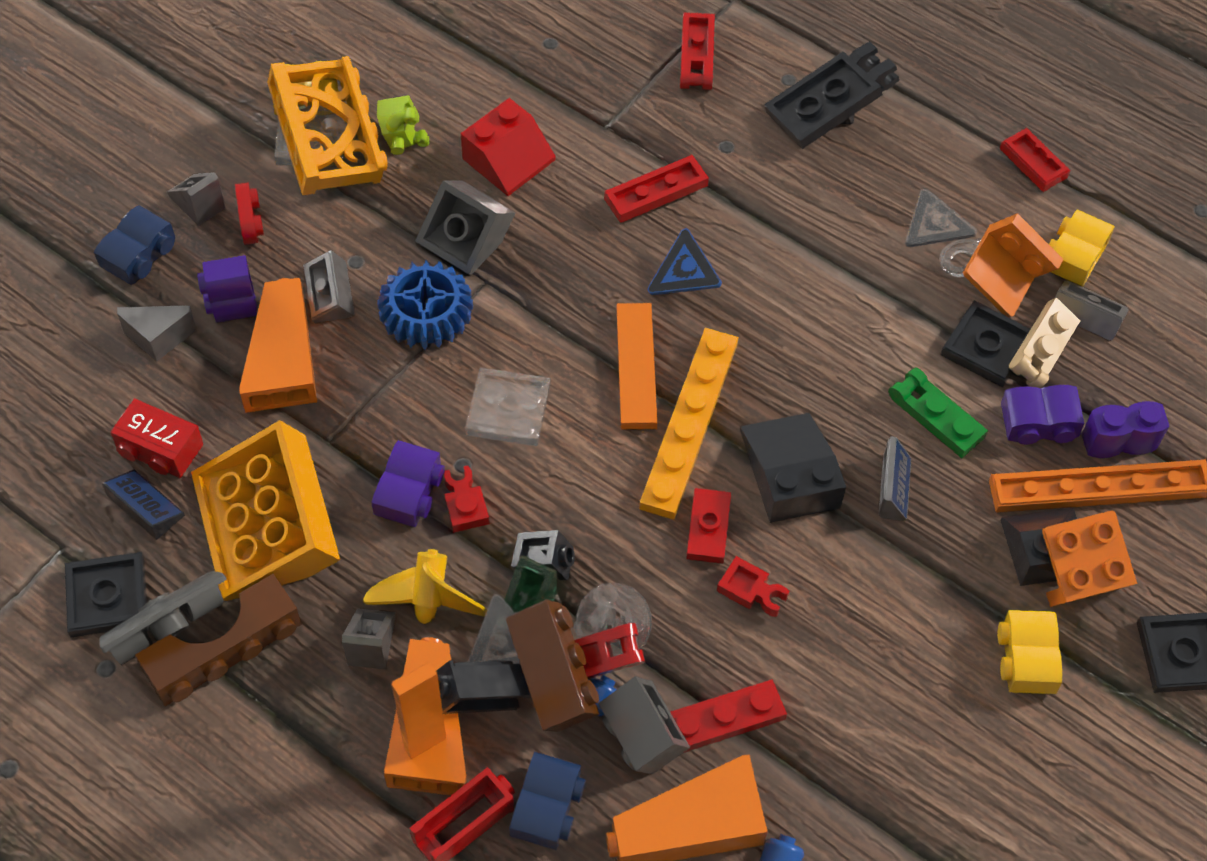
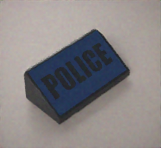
[102,469,185,540]

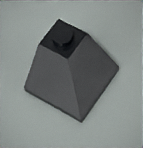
[1000,507,1077,586]

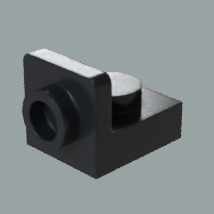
[511,530,575,580]

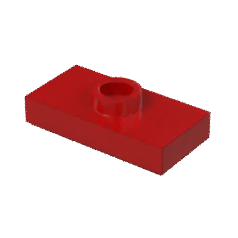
[1000,128,1071,192]
[686,488,731,564]

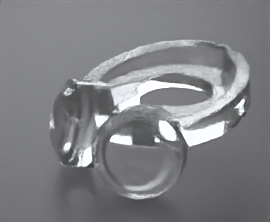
[939,237,981,277]

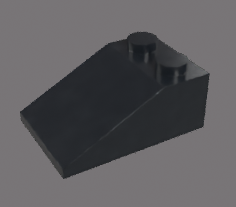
[740,413,846,523]

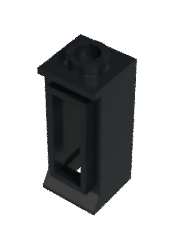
[436,660,532,714]

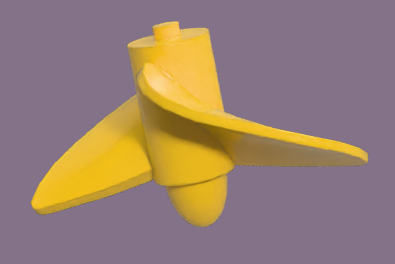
[363,549,488,624]

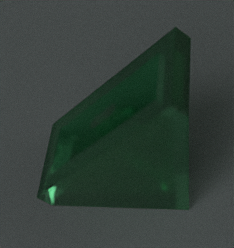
[495,555,557,631]

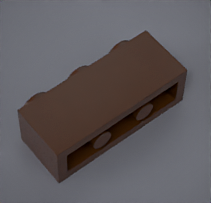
[505,600,600,732]

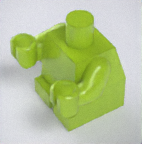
[377,95,429,155]

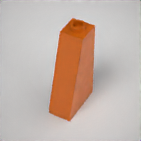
[239,278,317,413]
[384,637,467,796]
[606,755,767,861]

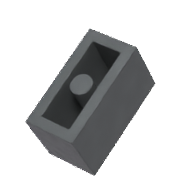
[598,676,690,774]

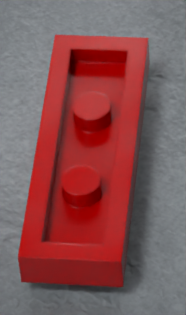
[604,155,709,223]
[670,679,787,753]

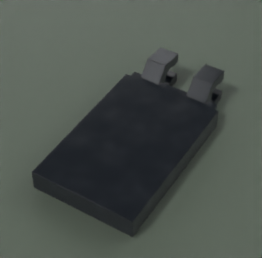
[764,41,900,149]

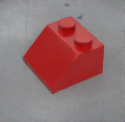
[461,98,556,196]

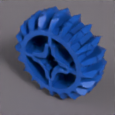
[377,260,473,350]

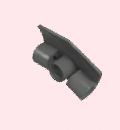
[100,571,227,665]

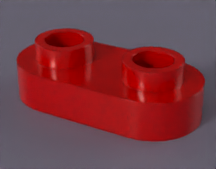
[235,182,264,245]

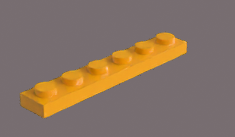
[639,328,739,520]

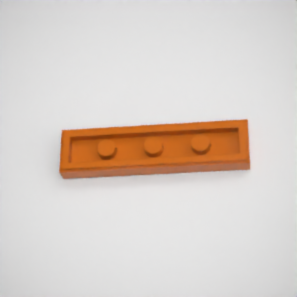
[616,303,657,430]
[392,662,446,759]

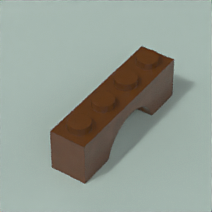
[135,574,302,706]

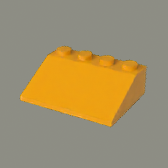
[191,420,340,601]

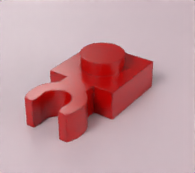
[444,465,490,533]
[716,556,790,617]

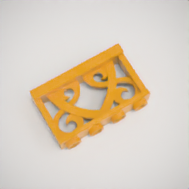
[267,56,387,196]

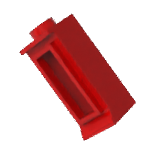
[409,767,515,861]

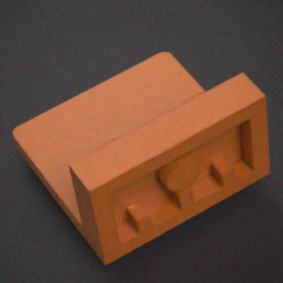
[963,213,1064,317]
[1042,510,1137,607]

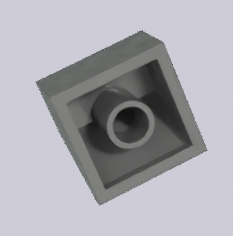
[416,180,515,274]

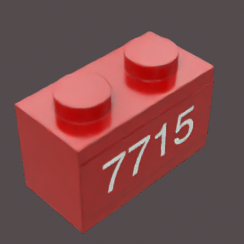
[110,398,204,478]

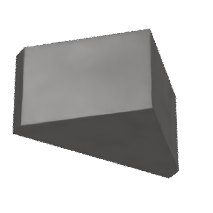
[167,172,226,226]
[117,306,195,362]
[342,608,396,669]

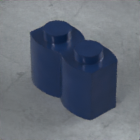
[94,205,176,285]
[509,752,586,850]

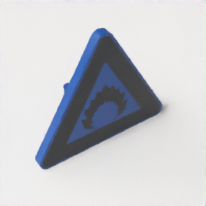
[648,228,722,295]

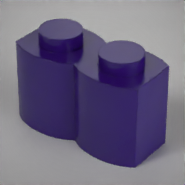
[197,255,258,323]
[1001,385,1085,445]
[1081,401,1170,458]
[371,440,445,527]

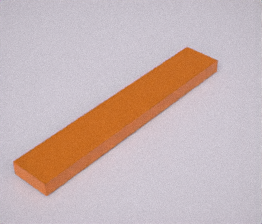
[989,459,1207,513]

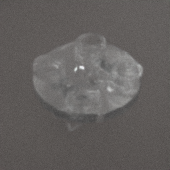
[574,583,652,656]

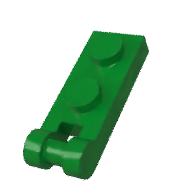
[888,367,988,459]

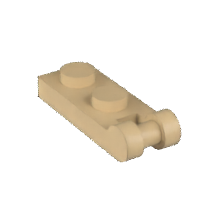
[1009,298,1080,388]

